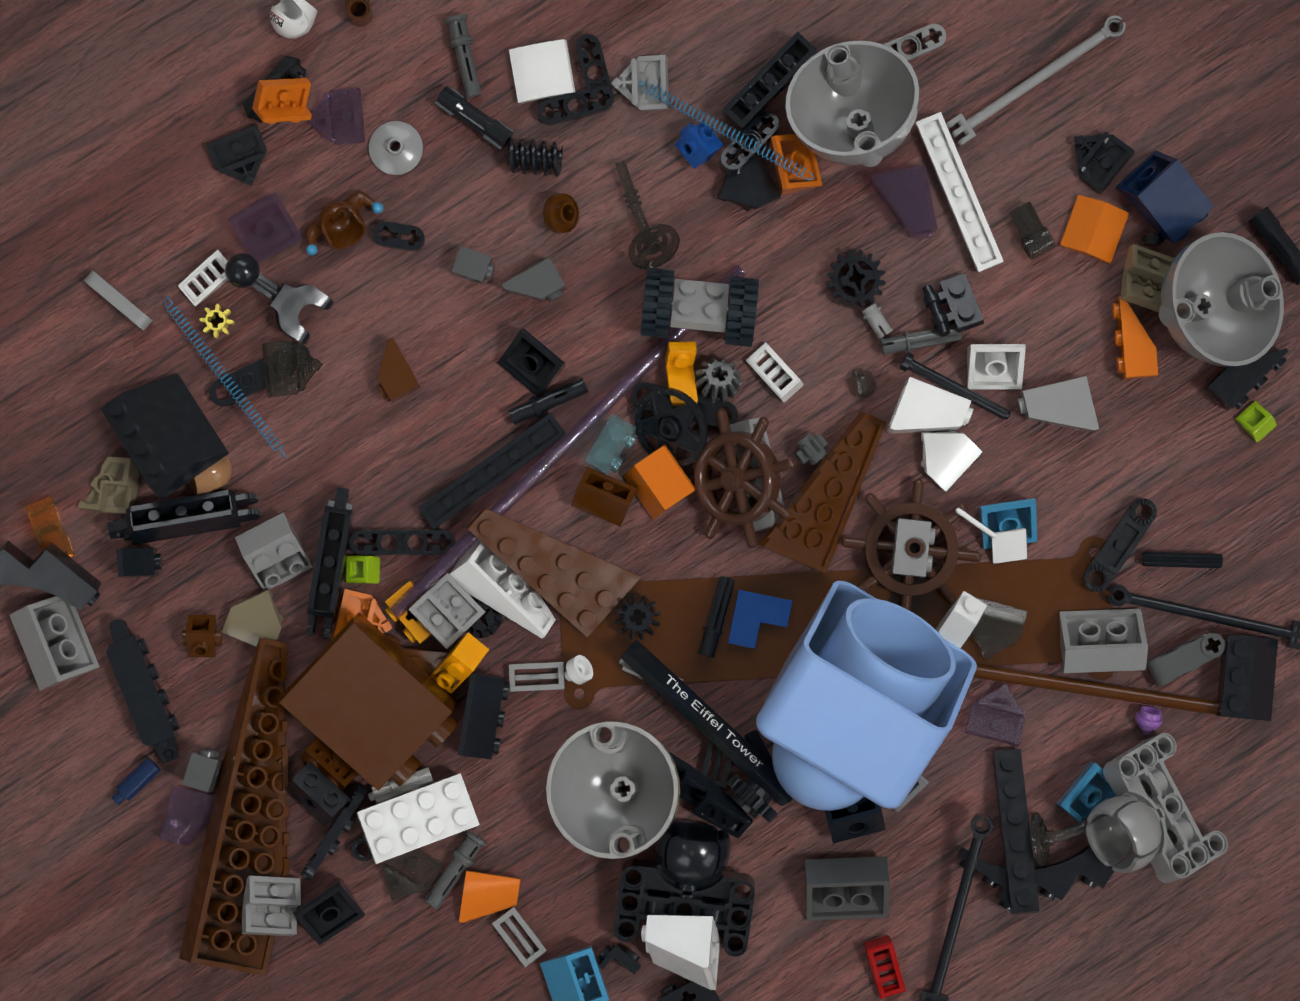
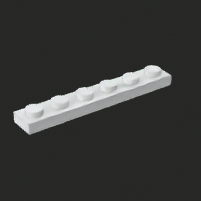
[915,112,1004,273]

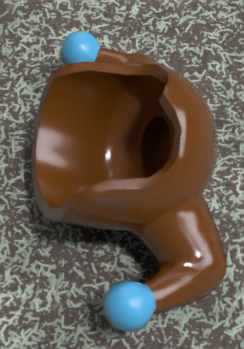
[305,191,383,256]

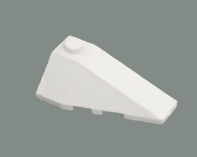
[449,540,556,638]

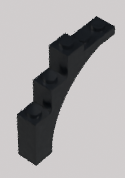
[956,844,1122,912]

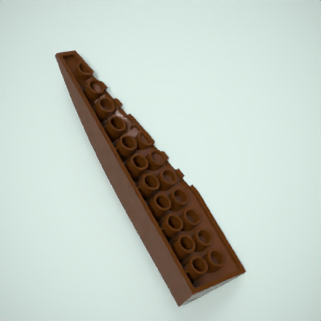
[179,637,289,976]

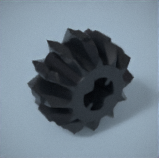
[615,594,661,640]

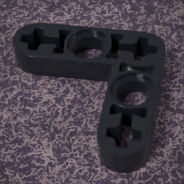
[537,34,614,126]

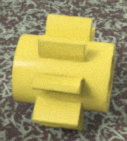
[199,304,235,339]

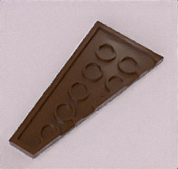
[758,411,887,574]
[466,508,642,637]

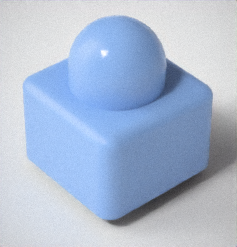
[756,581,977,811]

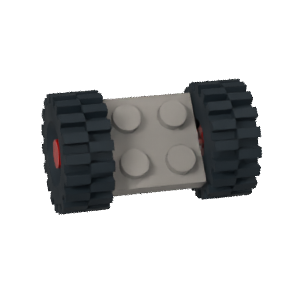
[641,268,759,347]

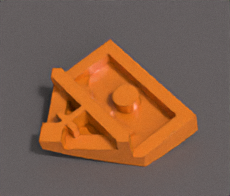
[331,589,393,641]

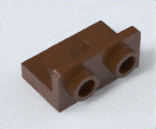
[300,737,359,791]

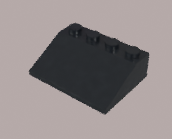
[100,373,229,500]

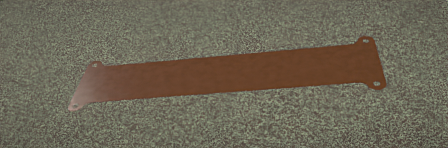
[560,536,1115,709]

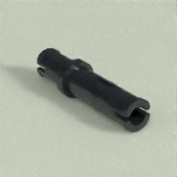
[508,378,589,425]

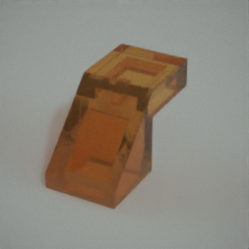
[26,496,74,557]

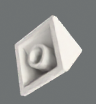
[967,344,1026,390]

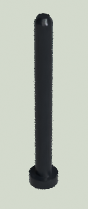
[899,353,1011,420]

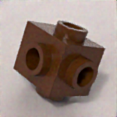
[182,615,222,657]

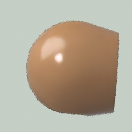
[188,455,232,495]

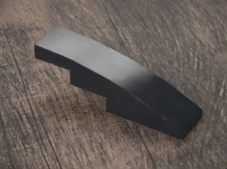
[668,751,753,838]

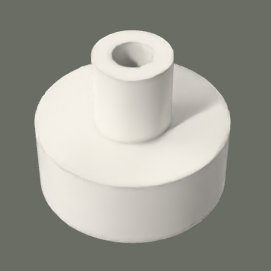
[564,655,593,685]

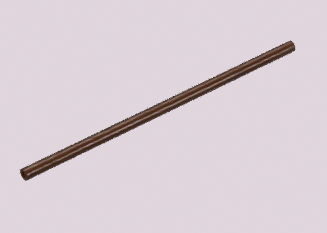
[973,664,1219,715]

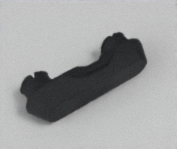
[243,56,307,123]

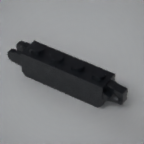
[306,487,354,640]
[107,490,261,545]
[106,619,180,763]

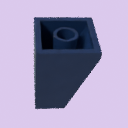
[1116,150,1214,243]

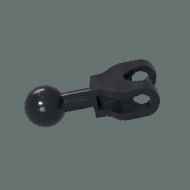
[225,253,334,344]

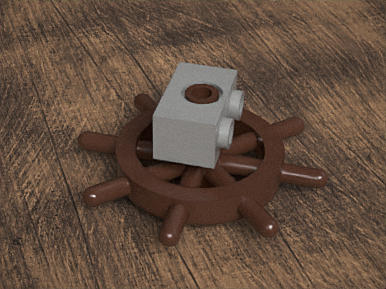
[841,479,982,611]

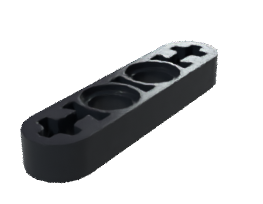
[349,530,456,555]

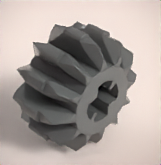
[695,356,741,403]

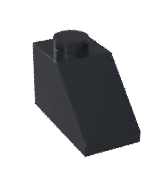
[116,548,163,578]

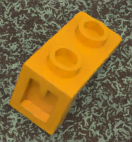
[665,342,698,406]

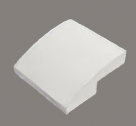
[509,39,575,104]

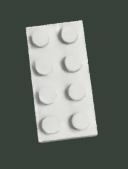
[356,773,480,864]

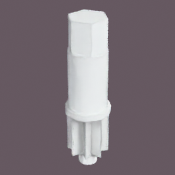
[368,768,434,804]

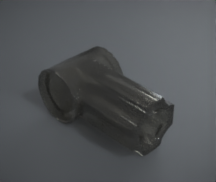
[1009,202,1056,260]

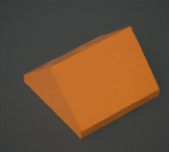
[770,134,823,195]
[622,445,696,520]

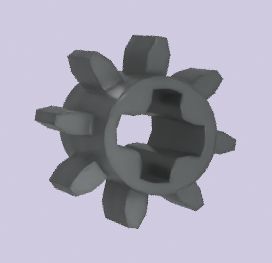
[795,432,828,466]

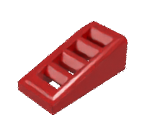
[863,935,906,999]

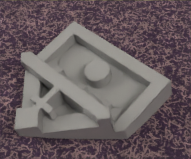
[611,55,669,111]

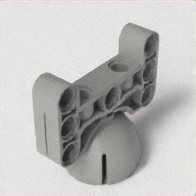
[1086,733,1228,883]

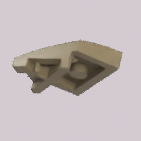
[222,589,284,647]

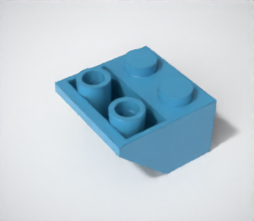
[540,945,609,1001]

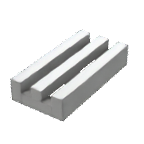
[509,662,565,692]
[492,907,547,967]

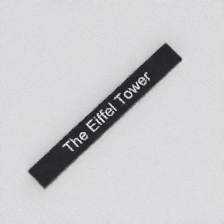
[620,639,791,806]

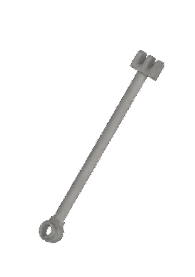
[946,15,1126,147]

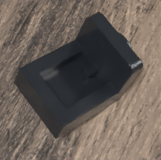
[598,943,641,975]

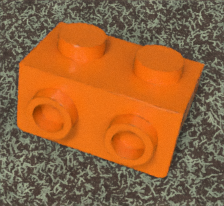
[252,78,312,124]

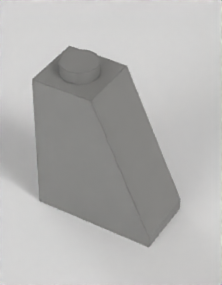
[1017,376,1099,432]

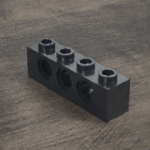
[722,32,817,132]

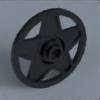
[635,387,708,467]

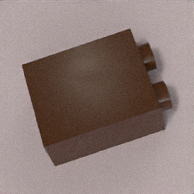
[279,612,458,791]

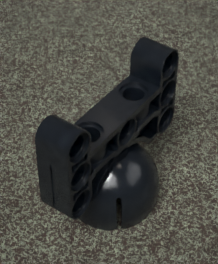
[614,821,755,957]

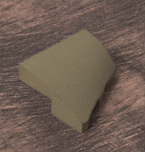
[78,457,140,515]

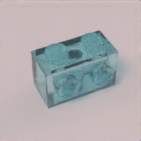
[584,414,638,476]

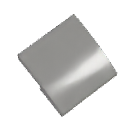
[408,573,485,649]
[242,876,301,936]

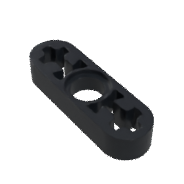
[719,112,779,176]

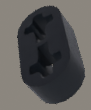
[373,222,425,251]

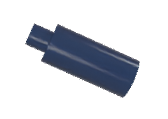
[111,756,161,805]

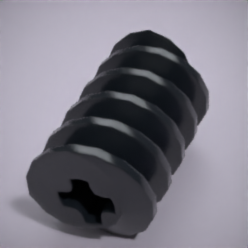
[507,138,563,177]

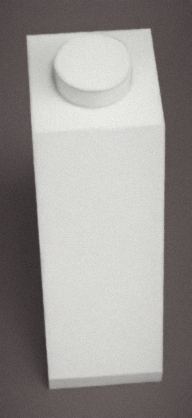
[936,591,987,648]

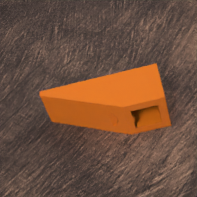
[1112,296,1159,380]

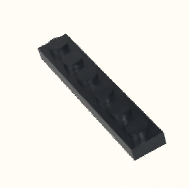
[418,413,567,530]
[993,749,1040,915]

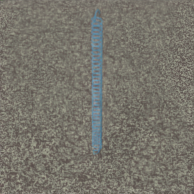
[638,82,814,180]
[164,297,286,458]

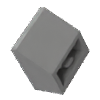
[235,512,313,591]

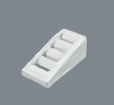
[178,250,227,307]
[746,342,804,402]

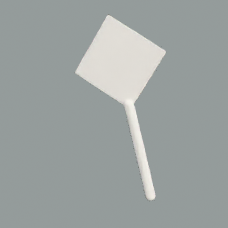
[956,508,1027,564]

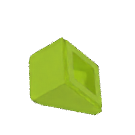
[1235,401,1277,443]
[346,556,380,584]

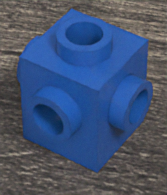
[674,120,724,169]

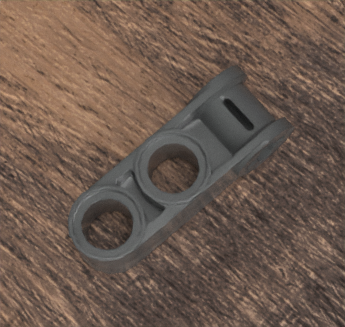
[1146,633,1226,687]

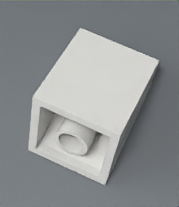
[886,377,973,434]
[641,915,720,990]

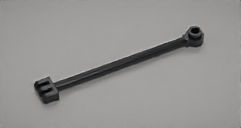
[1106,585,1300,650]
[918,813,993,1001]

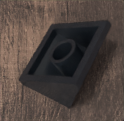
[497,328,566,397]
[293,880,365,945]

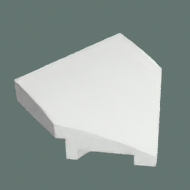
[921,430,982,491]

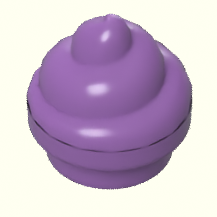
[1135,706,1163,735]

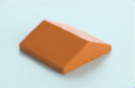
[1059,195,1129,264]

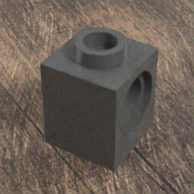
[451,246,495,285]

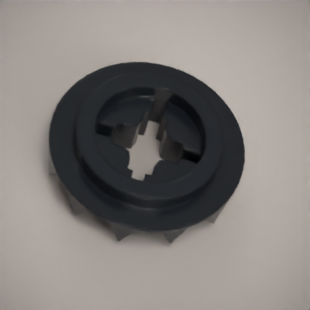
[465,596,502,638]

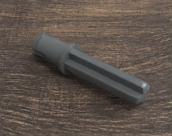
[880,326,962,356]

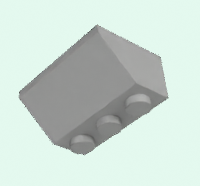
[10,596,100,691]
[1059,608,1148,673]

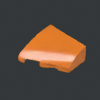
[459,871,521,923]

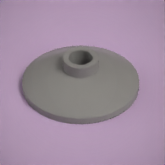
[369,121,423,175]

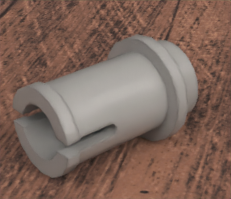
[862,303,893,339]

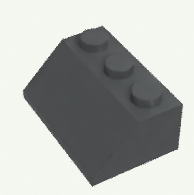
[805,856,890,921]

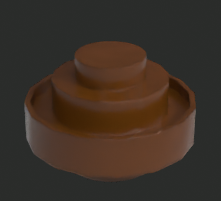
[543,193,579,234]

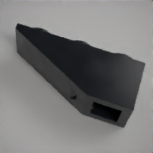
[1205,348,1289,411]

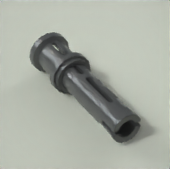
[444,14,482,98]
[424,830,488,909]

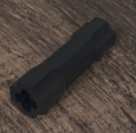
[434,85,514,151]
[1248,206,1300,285]

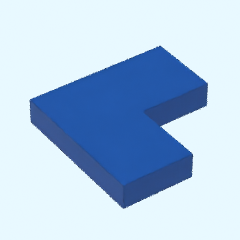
[728,590,792,649]

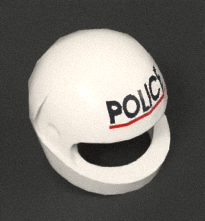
[270,0,318,39]

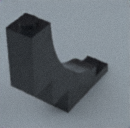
[0,540,102,611]

